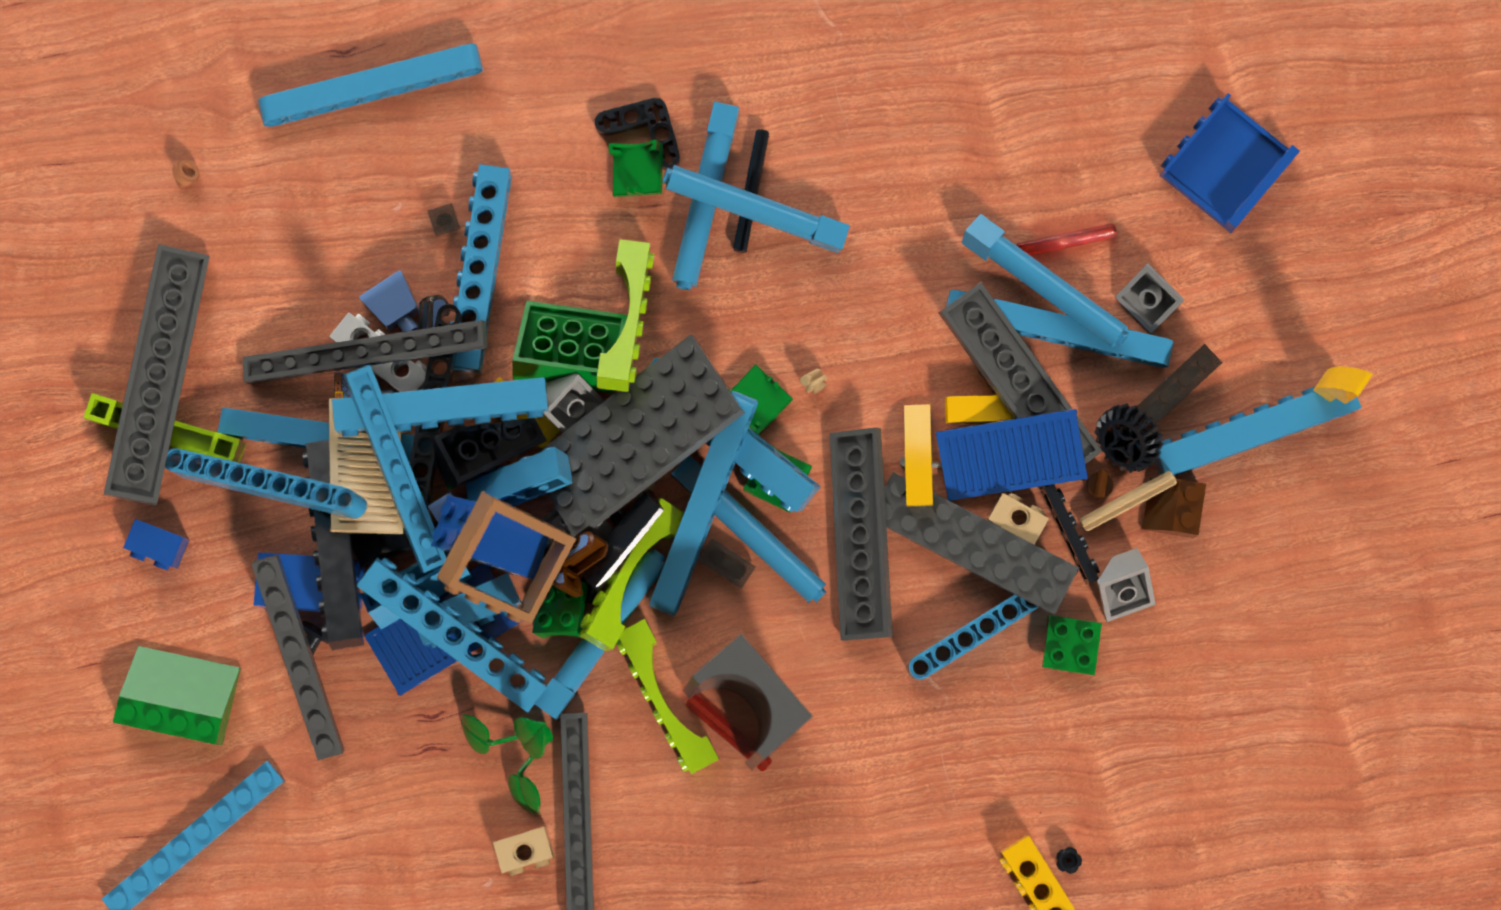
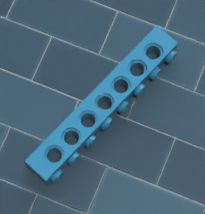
[450,164,512,374]
[357,557,547,713]

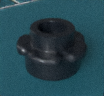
[1056,847,1082,874]

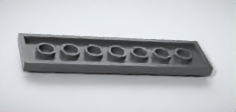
[938,282,1102,464]
[830,427,893,641]
[884,472,1079,615]

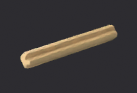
[1080,471,1177,531]

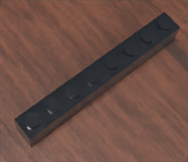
[303,440,364,650]

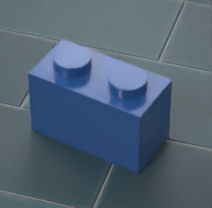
[123,519,189,571]

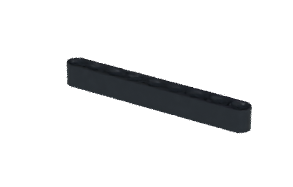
[403,304,463,533]

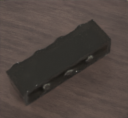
[1137,344,1223,425]

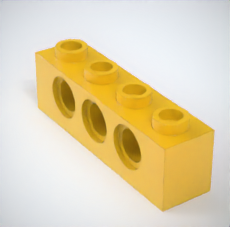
[999,835,1075,910]

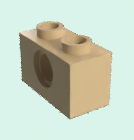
[987,492,1049,545]
[493,826,555,876]

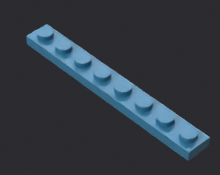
[344,365,446,573]
[102,761,285,910]

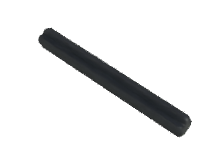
[733,129,769,253]

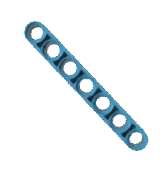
[908,595,1039,680]

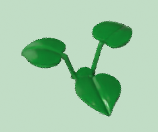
[461,714,553,815]

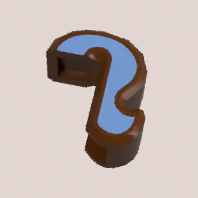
[553,531,608,598]

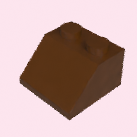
[1142,478,1206,538]

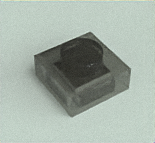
[428,203,461,237]

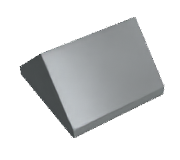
[1115,263,1185,333]

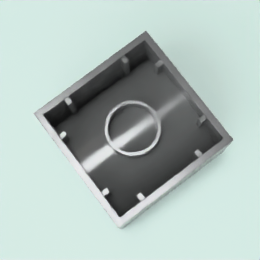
[683,634,813,770]

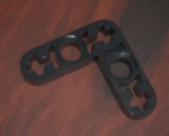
[595,98,680,170]

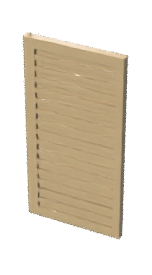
[329,398,403,534]

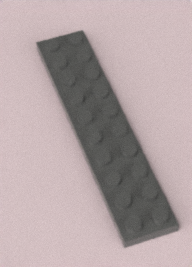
[104,244,210,506]

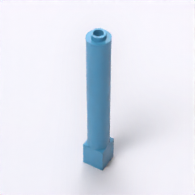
[672,101,739,290]
[662,165,850,253]
[962,214,1129,348]
[671,455,827,603]
[535,549,665,720]

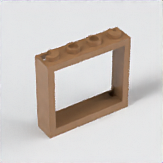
[436,491,576,624]

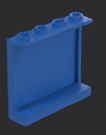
[1159,93,1300,233]

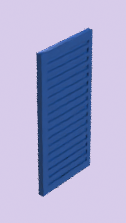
[935,409,1088,501]
[364,564,522,696]

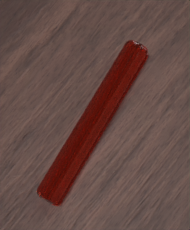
[1016,223,1117,255]
[685,694,772,771]

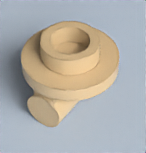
[800,369,828,394]

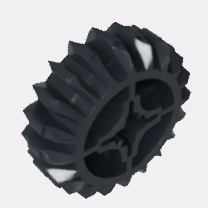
[1094,403,1164,473]

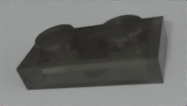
[698,539,756,589]

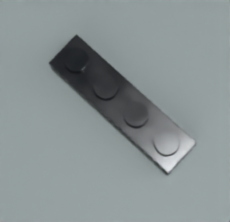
[1041,484,1100,585]

